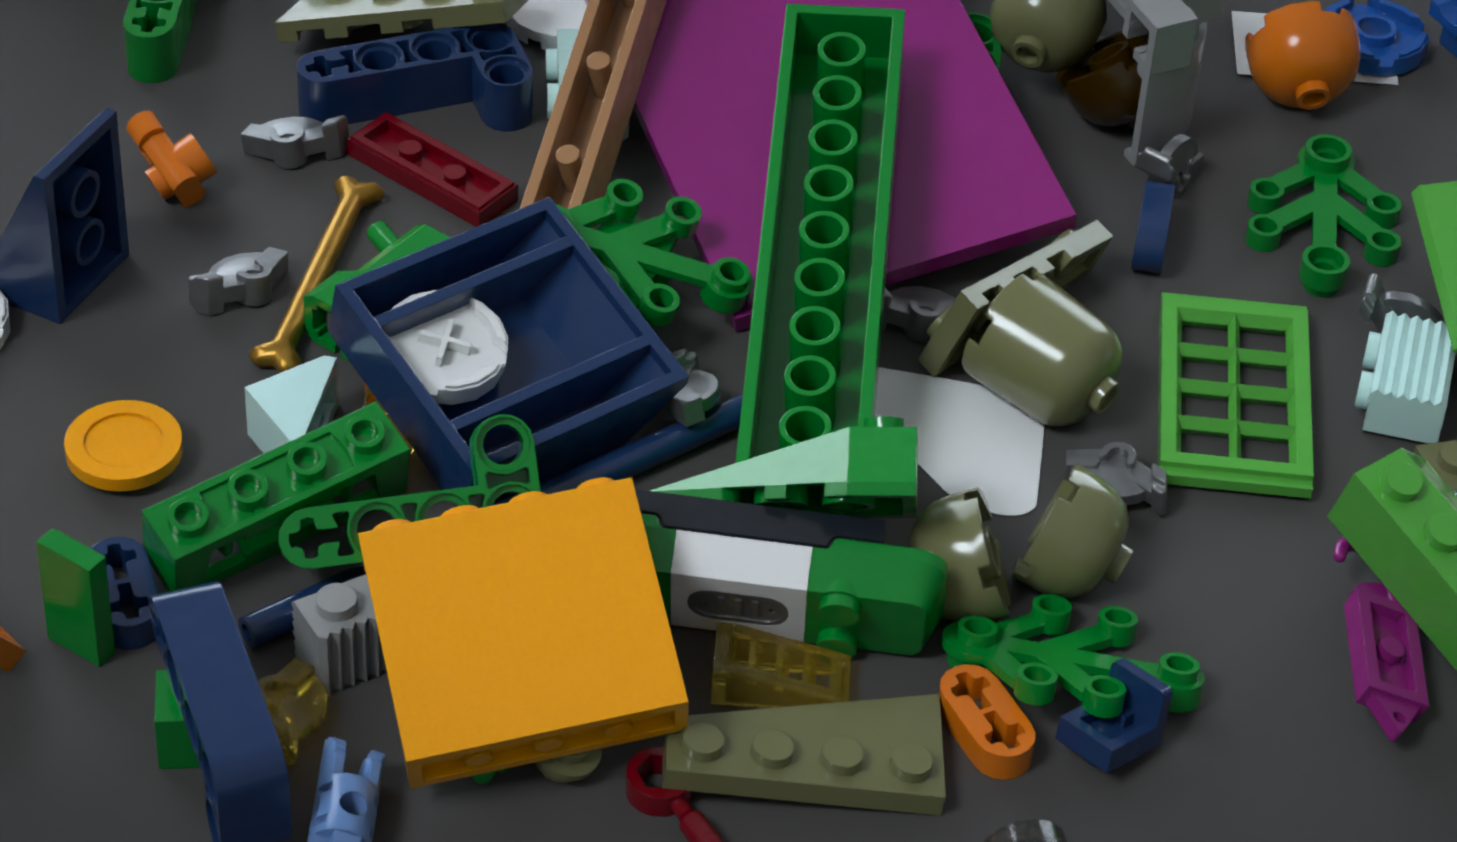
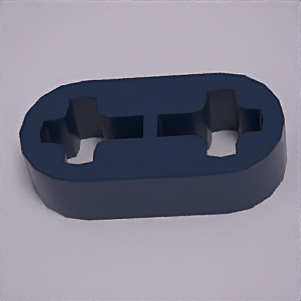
[1131,180,1175,274]
[91,537,158,650]

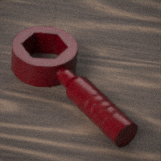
[625,746,725,842]

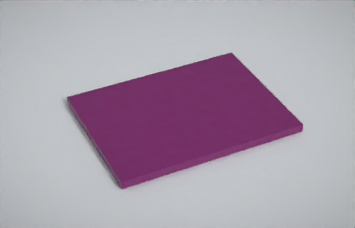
[584,0,1076,332]

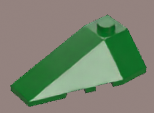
[650,416,918,518]

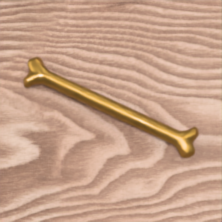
[249,176,384,373]

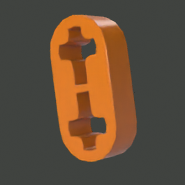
[939,664,1036,780]

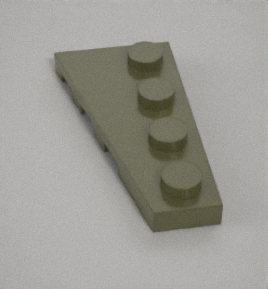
[274,0,529,43]
[918,220,1114,377]
[662,694,946,816]

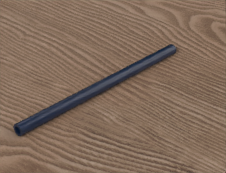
[238,394,743,649]

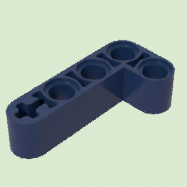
[296,23,533,132]
[149,581,292,842]

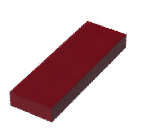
[347,112,518,227]

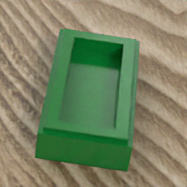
[36,528,115,668]

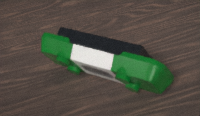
[635,489,949,660]

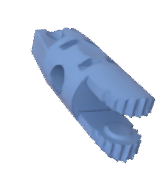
[307,736,386,842]

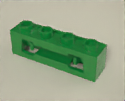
[142,402,410,592]

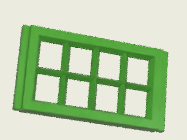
[1157,292,1314,499]

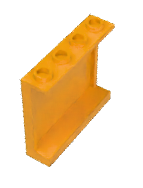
[358,477,689,789]

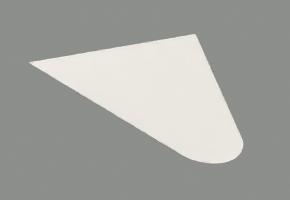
[875,367,1045,516]

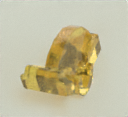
[258,657,327,765]

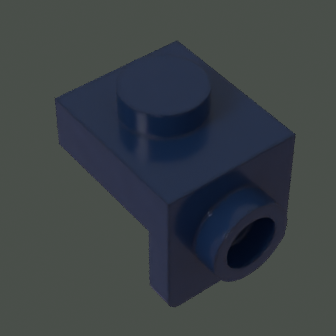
[1055,658,1173,774]

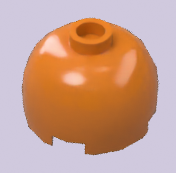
[1245,1,1360,110]

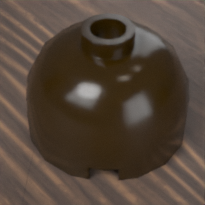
[1056,30,1149,130]

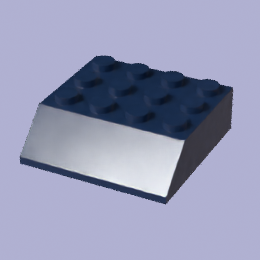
[328,197,689,504]

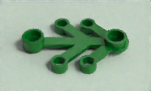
[1245,134,1402,298]
[556,179,753,326]
[941,594,1205,718]

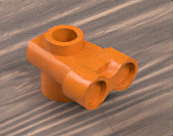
[126,111,217,207]

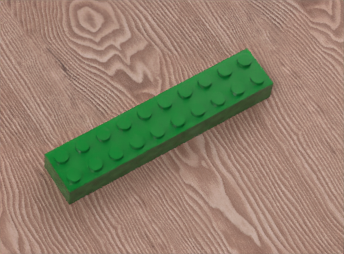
[735,3,905,463]

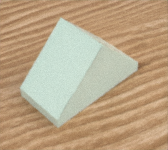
[245,355,339,454]

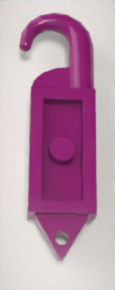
[1333,536,1429,742]

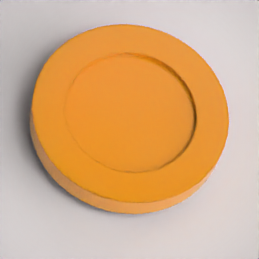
[64,400,183,491]

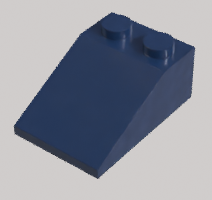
[0,108,130,324]

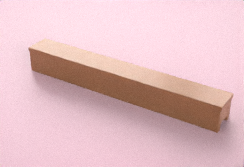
[520,0,667,229]

